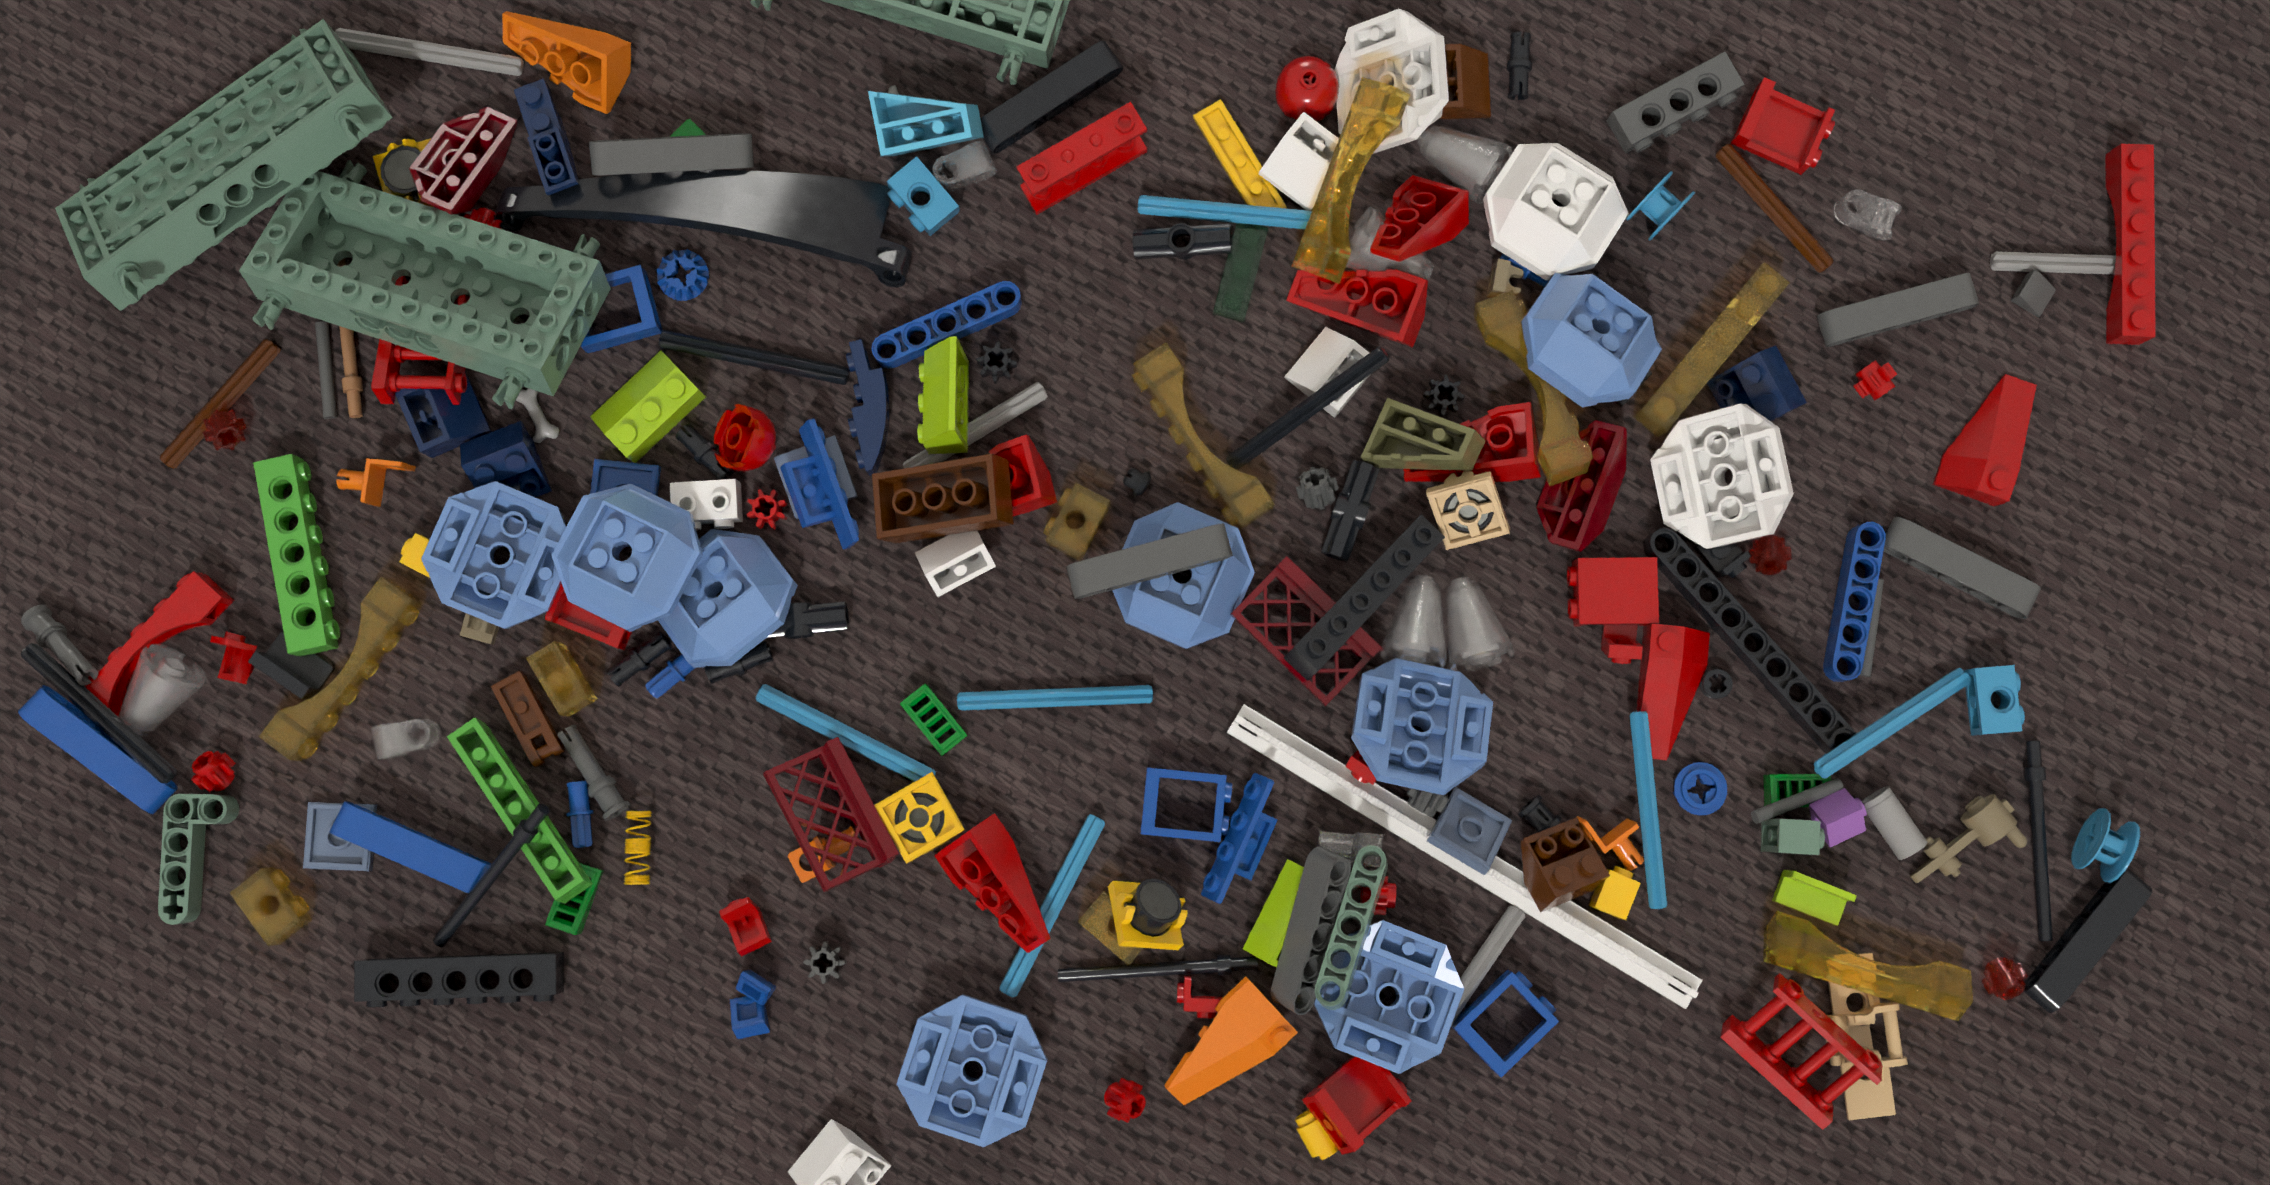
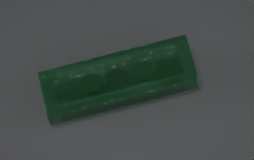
[1213,223,1269,322]

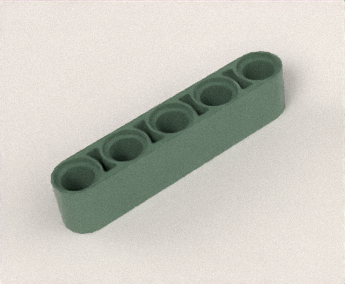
[1315,845,1388,1010]

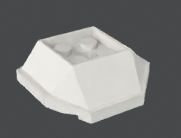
[1334,9,1449,156]
[1483,143,1629,281]
[1650,404,1794,549]

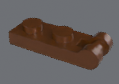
[490,671,565,768]

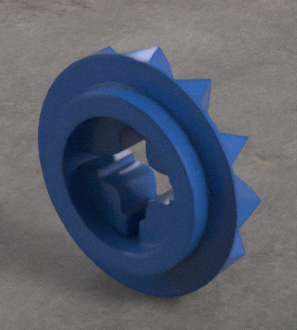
[656,249,709,301]
[1673,762,1727,815]

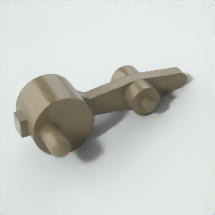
[1910,794,2027,883]

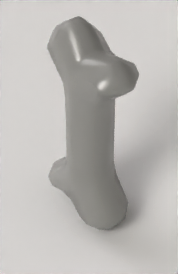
[516,388,560,443]

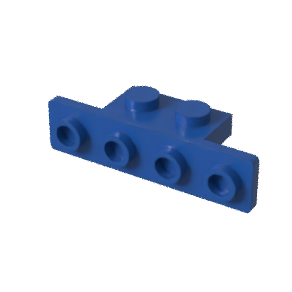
[780,419,859,550]
[1201,773,1277,904]

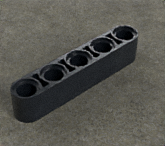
[980,41,1124,154]
[2021,868,2152,1013]

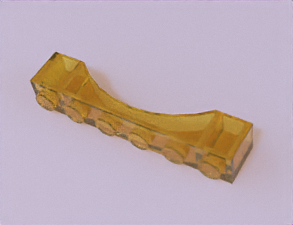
[1292,77,1410,284]
[1633,262,1790,437]
[1474,290,1593,486]
[1131,342,1275,530]
[259,577,422,761]
[1763,911,1973,1021]

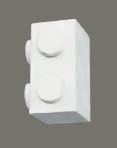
[670,479,743,531]
[915,531,996,597]

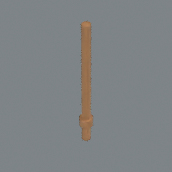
[337,258,363,418]

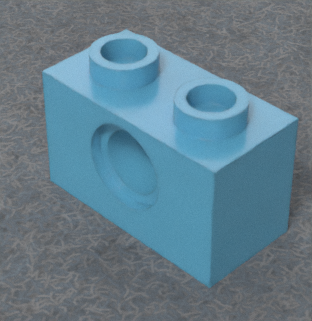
[887,156,960,236]
[1963,665,2025,736]

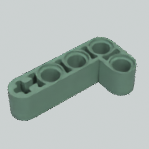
[158,794,240,925]

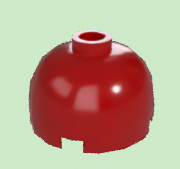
[1275,56,1340,121]
[714,404,776,471]

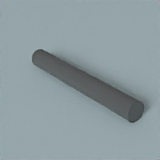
[315,321,337,419]
[1859,579,1884,677]
[1751,778,1843,824]

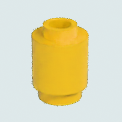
[1294,1109,1338,1160]

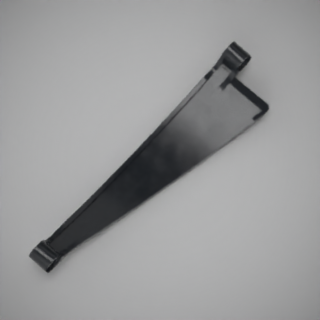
[494,170,912,288]

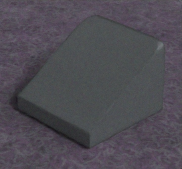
[2010,269,2056,318]

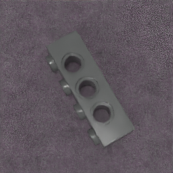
[1606,52,1745,154]

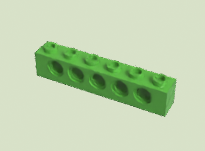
[253,454,340,657]
[447,717,593,903]

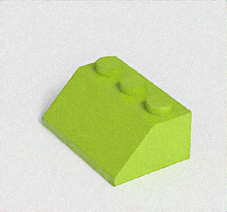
[917,336,969,454]
[590,350,706,463]
[1243,859,1304,967]

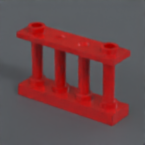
[1016,102,1147,215]
[371,276,470,405]
[1720,973,1883,1130]

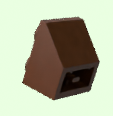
[1438,44,1491,120]
[1521,817,1610,913]

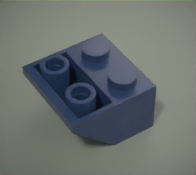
[1707,346,1807,422]
[395,373,492,458]
[460,421,552,497]

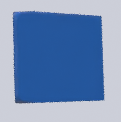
[736,969,776,1006]
[730,996,770,1039]

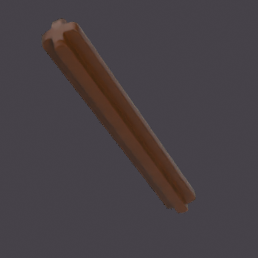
[1715,144,1834,273]
[160,338,281,469]

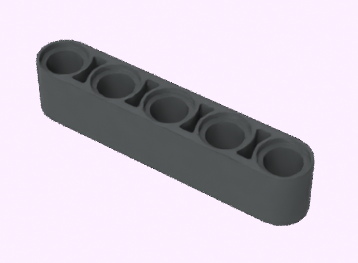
[589,133,754,175]
[1816,273,1980,347]
[1883,517,2041,619]
[1066,523,1233,599]
[1270,846,1351,1015]

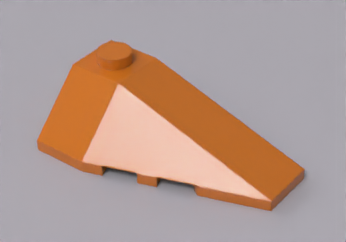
[502,11,631,114]
[1164,976,1298,1105]

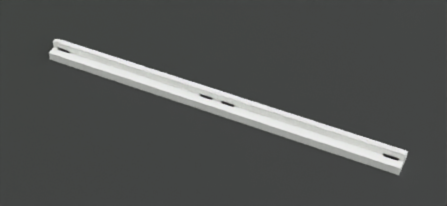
[1227,704,1702,1009]

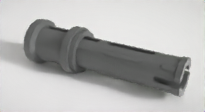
[21,605,98,686]
[557,725,631,821]

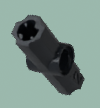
[1133,223,1233,260]
[1321,460,1380,562]
[766,601,849,639]

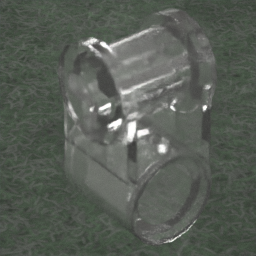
[933,141,997,193]
[1832,189,1902,240]
[371,719,441,760]

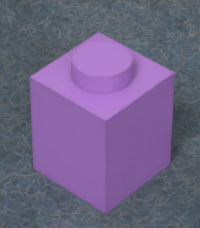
[1809,788,1867,847]

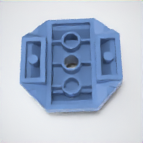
[1521,273,1662,408]
[421,481,566,629]
[551,484,703,632]
[1112,502,1255,649]
[658,529,798,668]
[1351,658,1493,795]
[1314,920,1464,1074]
[897,994,1048,1147]

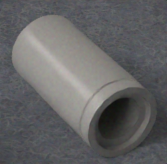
[1862,786,1928,860]

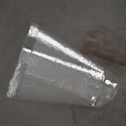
[1418,125,1512,204]
[1339,207,1434,280]
[1380,575,1447,668]
[1446,577,1515,672]
[118,644,206,737]

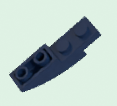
[514,78,578,195]
[846,339,890,476]

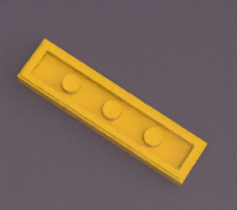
[1193,99,1287,208]

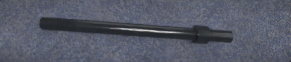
[2024,741,2053,941]
[433,804,550,947]
[1058,955,1258,982]

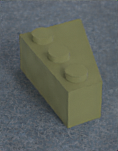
[1361,398,1485,471]

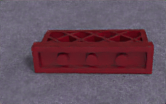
[1230,556,1382,706]
[763,737,899,892]

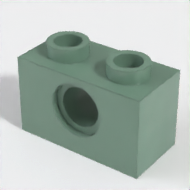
[1761,819,1825,855]

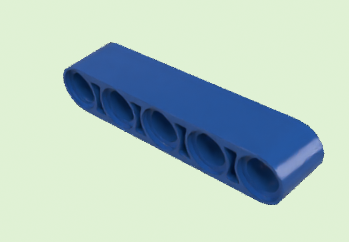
[871,281,1022,369]
[1823,522,1886,682]
[18,685,178,814]
[329,801,491,893]

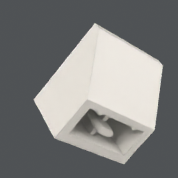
[1258,112,1355,211]
[1284,327,1370,418]
[788,1119,891,1185]

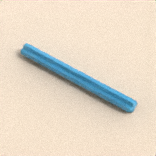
[1137,195,1331,231]
[1814,668,1970,778]
[756,684,936,782]
[957,685,1153,710]
[1630,711,1667,909]
[999,814,1105,997]

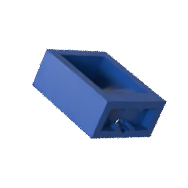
[580,265,662,353]
[1141,768,1232,842]
[1451,970,1559,1077]

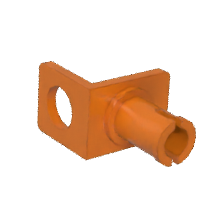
[336,458,416,507]
[1577,816,1644,871]
[788,826,859,883]

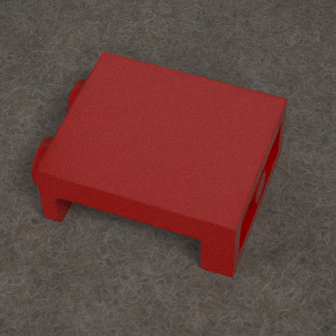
[1731,77,1835,175]
[1567,557,1659,626]
[545,583,632,651]
[1302,1056,1411,1155]

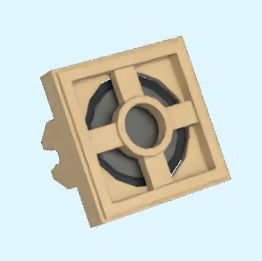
[1426,471,1510,550]

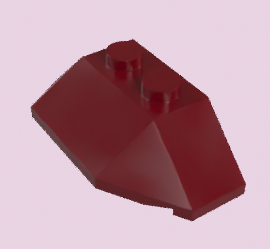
[409,107,517,215]
[1536,420,1627,552]

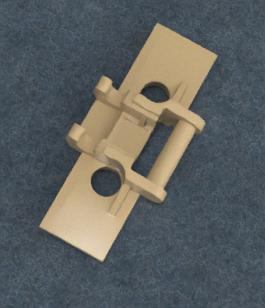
[1825,953,1908,1120]

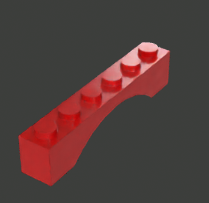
[2105,144,2155,345]
[68,571,234,719]

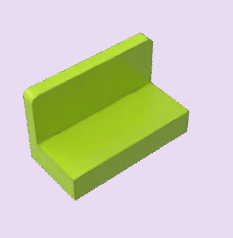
[1772,870,1857,926]

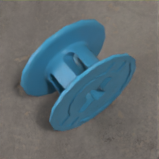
[1626,171,1696,241]
[2071,808,2140,883]

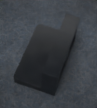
[248,632,335,700]

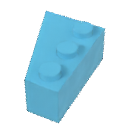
[868,91,984,156]

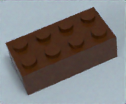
[872,454,1014,543]

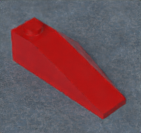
[1370,175,1469,262]
[1286,269,1428,348]
[1933,374,2037,506]
[1403,402,1541,482]
[989,434,1057,516]
[1633,624,1710,760]
[934,813,1050,953]

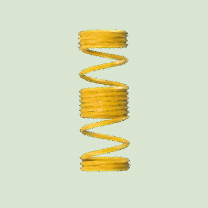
[624,811,652,885]

